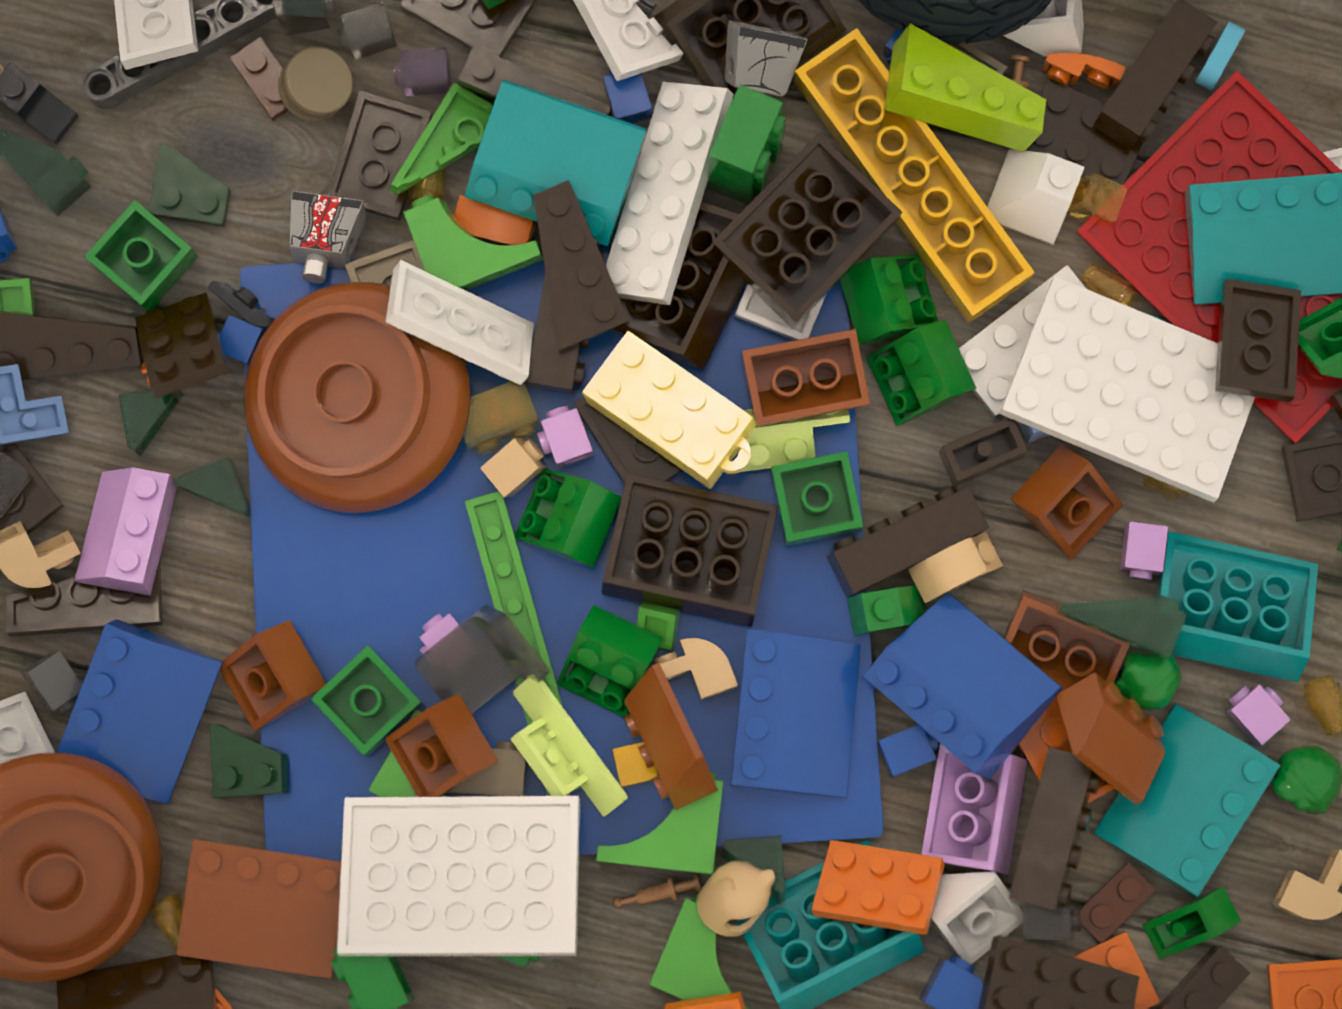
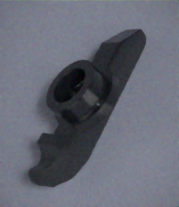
[209,281,274,327]

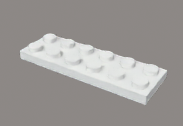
[606,82,734,305]

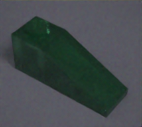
[0,129,92,216]
[1057,595,1188,659]

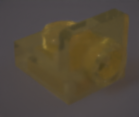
[1067,173,1127,222]

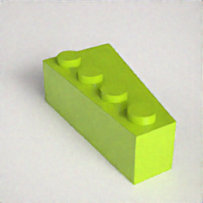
[884,23,1046,152]

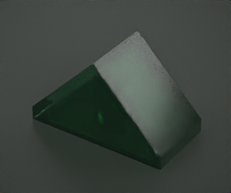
[119,389,184,456]
[174,457,251,518]
[721,836,786,905]

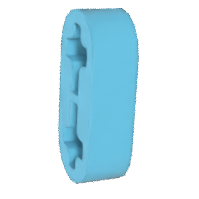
[1195,21,1245,91]

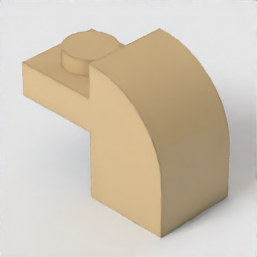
[0,521,81,588]
[908,532,1003,603]
[654,638,738,701]
[1271,849,1342,920]

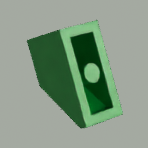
[847,586,926,636]
[1142,886,1241,959]

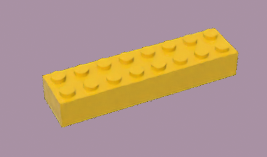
[793,28,1035,324]

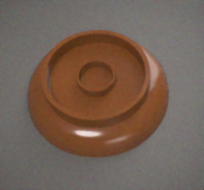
[244,282,470,513]
[0,753,163,983]

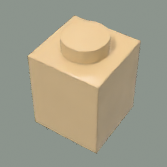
[480,438,547,497]

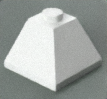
[1003,0,1084,57]
[987,149,1084,246]
[930,871,1027,965]

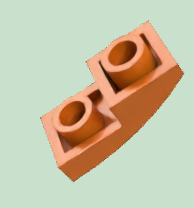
[1041,53,1126,89]
[454,195,536,246]

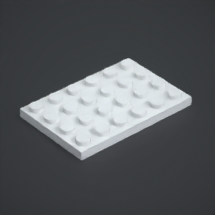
[999,276,1255,503]
[337,796,580,956]

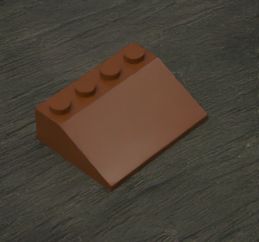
[177,839,342,979]

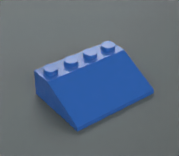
[863,593,1063,779]
[57,619,223,804]
[731,629,861,798]

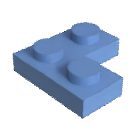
[0,364,69,445]

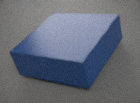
[220,315,265,365]

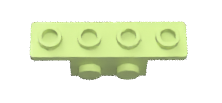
[738,409,850,472]
[510,673,628,816]

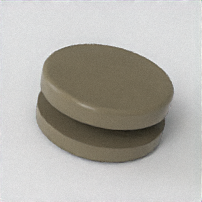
[278,46,353,122]

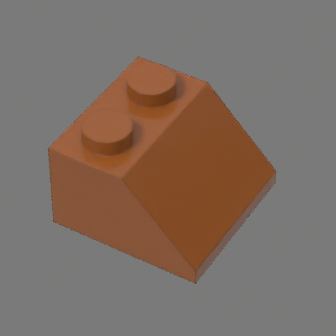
[1010,444,1123,560]
[220,620,326,732]
[385,693,498,797]

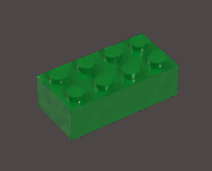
[708,85,787,205]

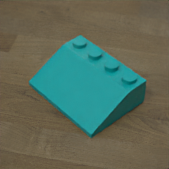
[464,80,647,246]
[1184,173,1342,305]
[1146,531,1318,682]
[1093,704,1281,897]
[735,840,925,1009]

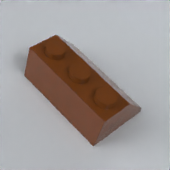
[741,329,871,427]
[1004,589,1132,692]
[624,662,718,810]
[1056,672,1166,805]

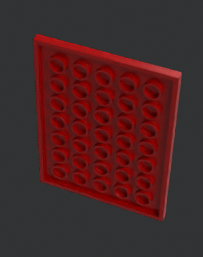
[1076,71,1342,444]

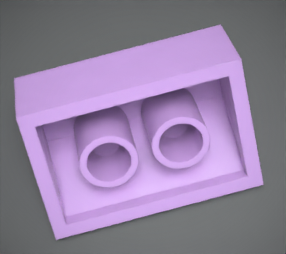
[75,467,177,596]
[921,744,1027,875]

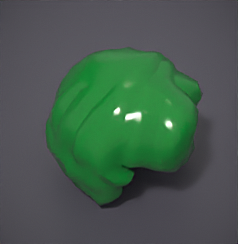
[1114,644,1181,710]
[1271,746,1342,814]

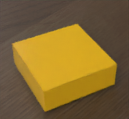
[612,742,658,788]

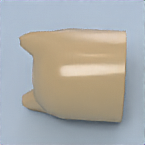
[696,861,775,937]

